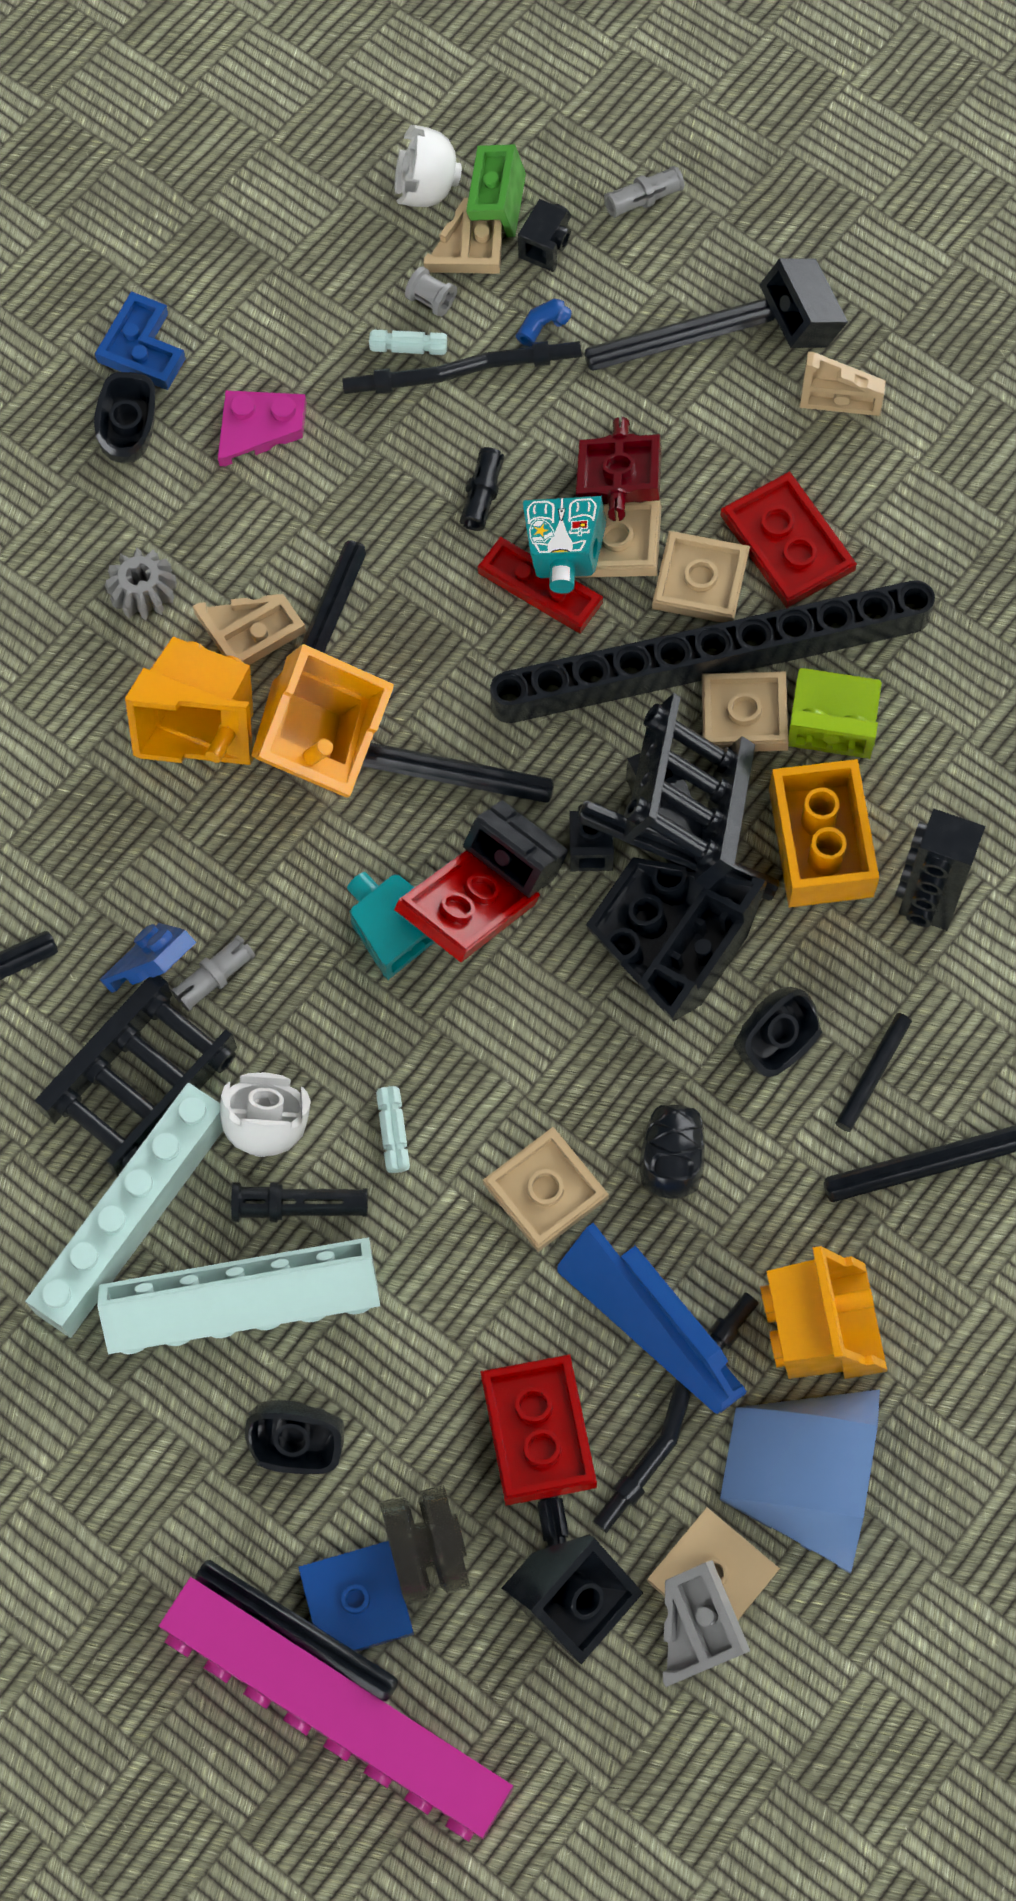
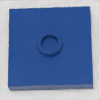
[298,1541,414,1652]

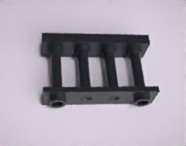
[623,693,755,889]
[34,975,237,1177]

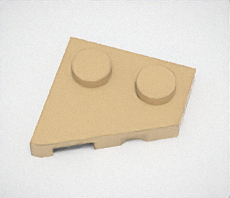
[423,198,503,274]
[800,351,886,416]
[193,594,306,665]

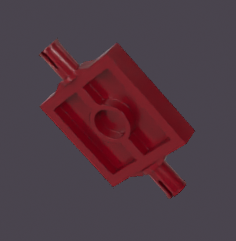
[576,417,662,521]

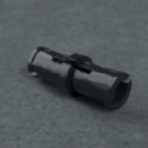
[460,447,505,531]

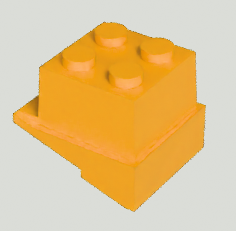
[125,637,254,765]
[251,644,394,798]
[760,1246,887,1379]

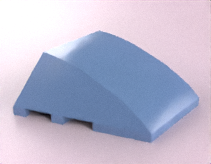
[720,1389,880,1574]

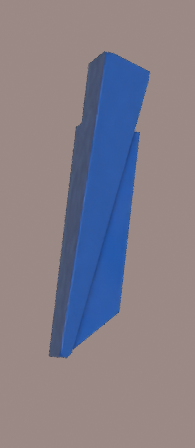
[557,1223,747,1414]

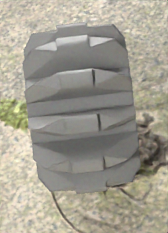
[105,547,177,621]

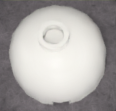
[394,125,462,207]
[220,1072,311,1157]

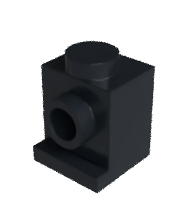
[518,199,571,272]
[569,803,614,872]

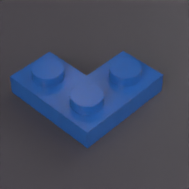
[95,291,186,390]

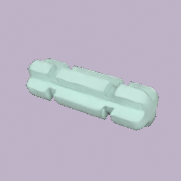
[369,330,447,355]
[376,1086,410,1173]

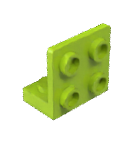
[788,668,882,759]

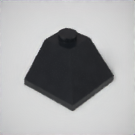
[501,1534,643,1664]

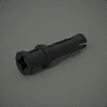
[231,1182,368,1223]

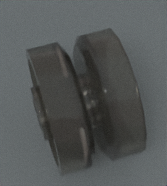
[380,1485,470,1605]

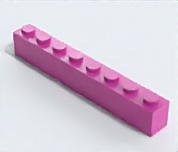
[159,1577,514,1842]

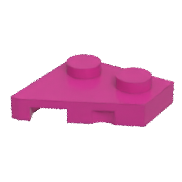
[218,390,307,466]

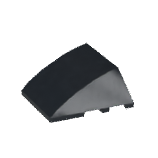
[586,857,767,1022]

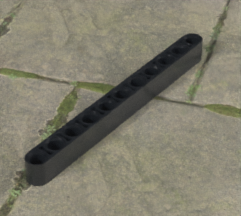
[490,580,935,723]

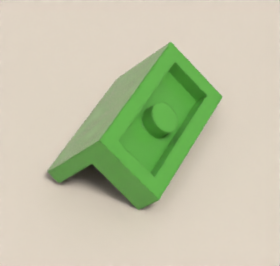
[466,144,526,237]

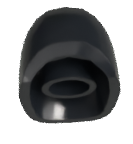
[94,372,155,463]
[733,987,822,1077]
[640,1105,705,1199]
[245,1400,344,1474]

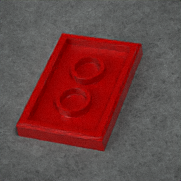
[720,471,857,608]
[394,850,540,962]
[480,1354,597,1506]

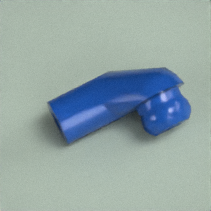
[516,298,572,346]

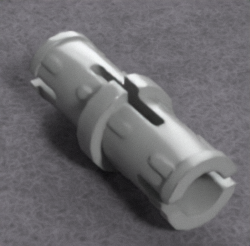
[604,166,685,218]
[171,935,255,1012]

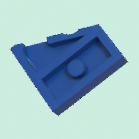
[99,923,196,993]

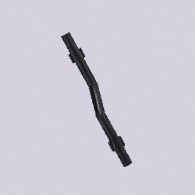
[342,341,582,394]
[592,1292,759,1533]

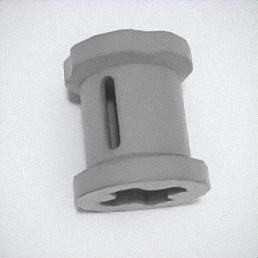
[405,266,457,317]

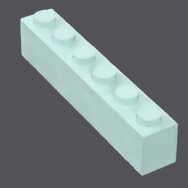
[25,1083,223,1338]
[97,1237,380,1354]

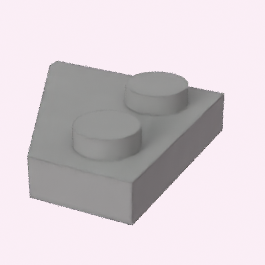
[663,1560,750,1687]

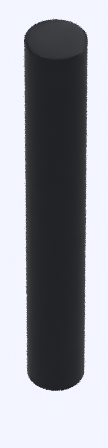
[835,1013,912,1132]

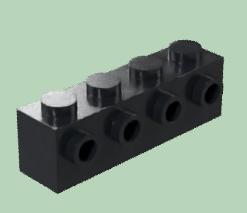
[895,808,986,931]

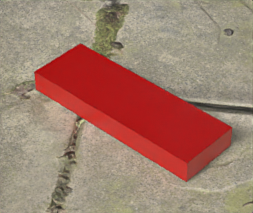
[478,536,603,634]

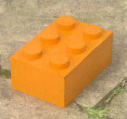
[769,759,879,908]

